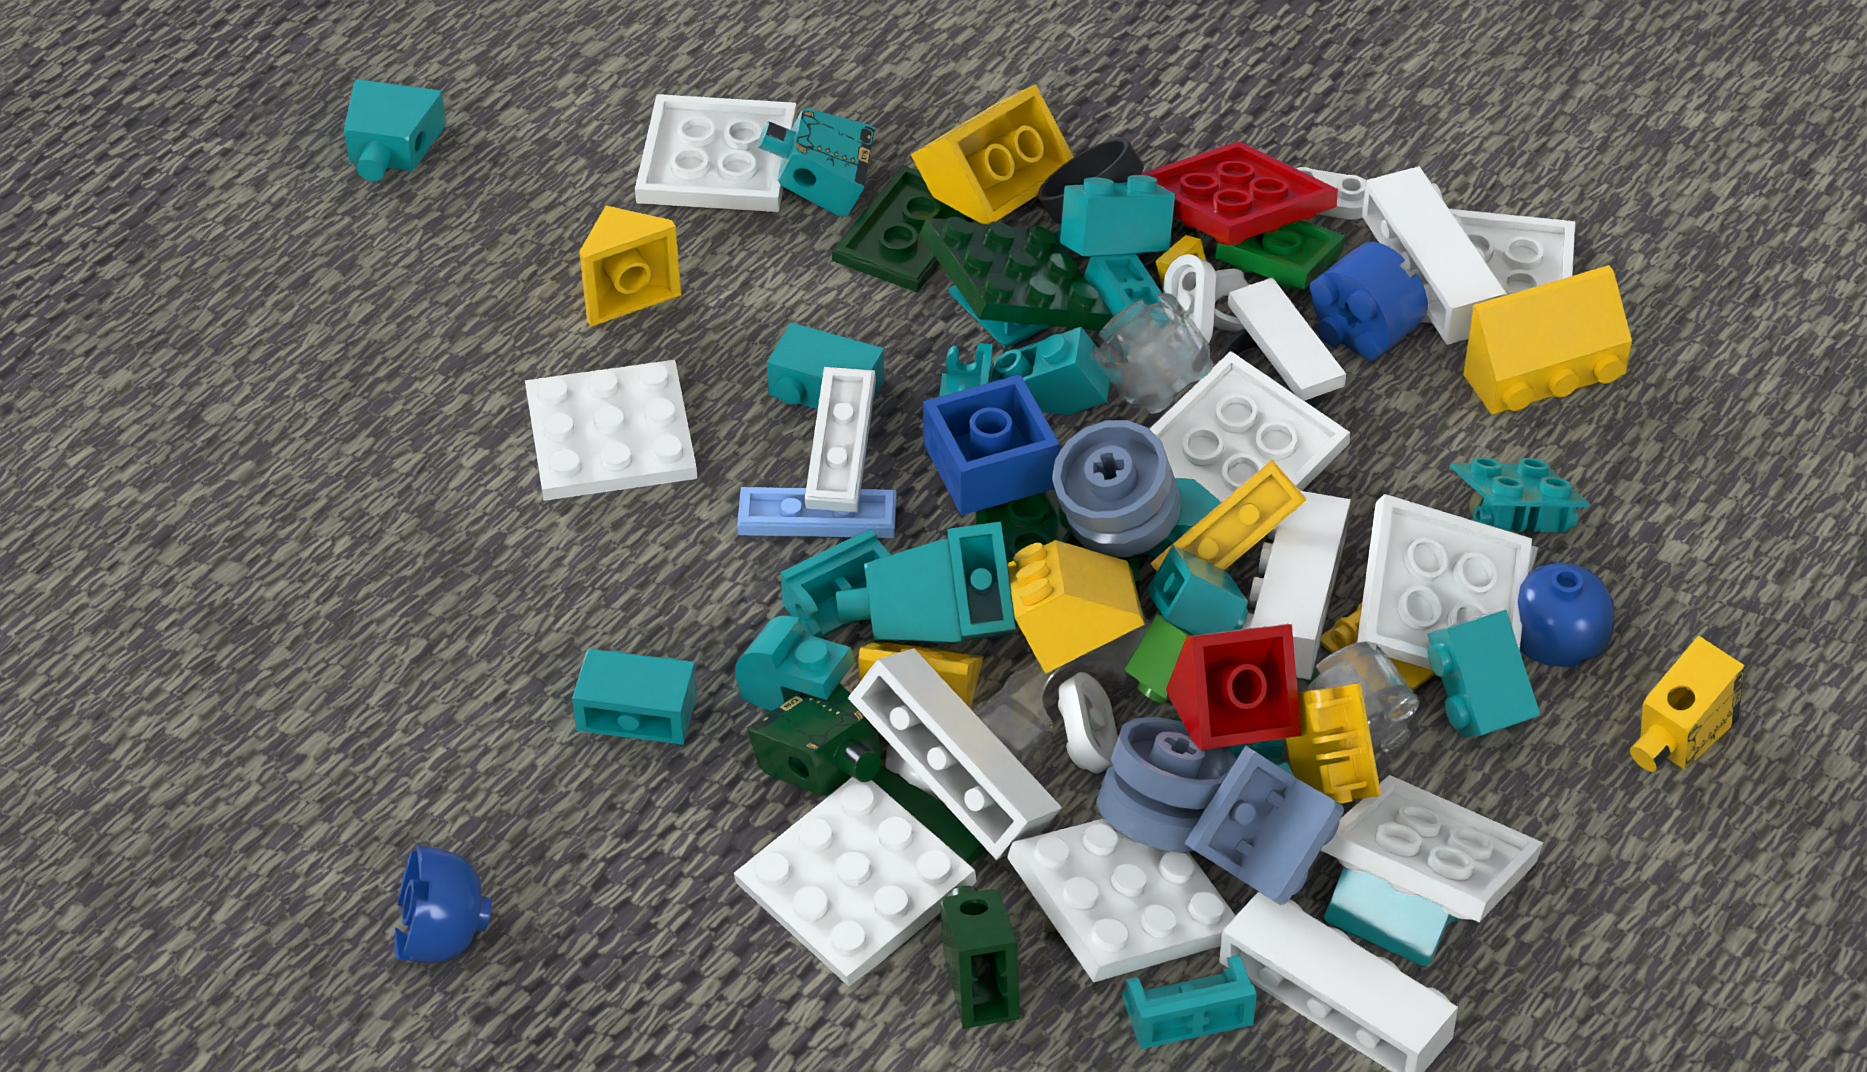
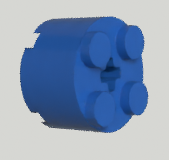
[1310,242,1428,361]

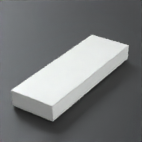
[1228,278,1346,401]
[805,367,876,513]

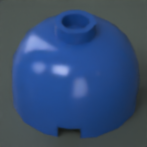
[1517,562,1614,667]
[394,845,491,963]

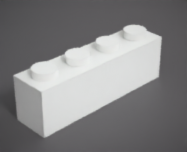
[1362,166,1508,345]
[1242,491,1351,680]
[848,648,1062,860]
[1219,891,1458,1072]

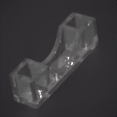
[971,617,1152,773]

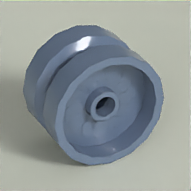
[1052,420,1182,557]
[1096,717,1236,852]

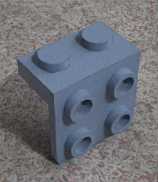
[1184,746,1344,905]

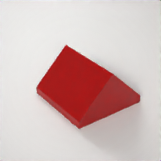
[1166,624,1301,750]

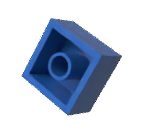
[923,374,1060,516]

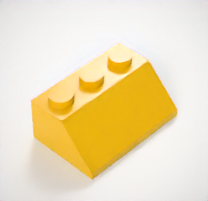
[910,84,1074,224]
[1463,265,1632,415]
[1008,540,1145,674]

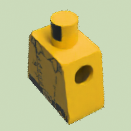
[1630,636,1744,772]

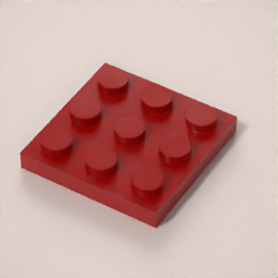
[1141,141,1338,245]

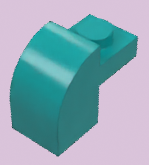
[735,616,854,711]

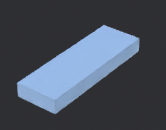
[737,487,897,538]

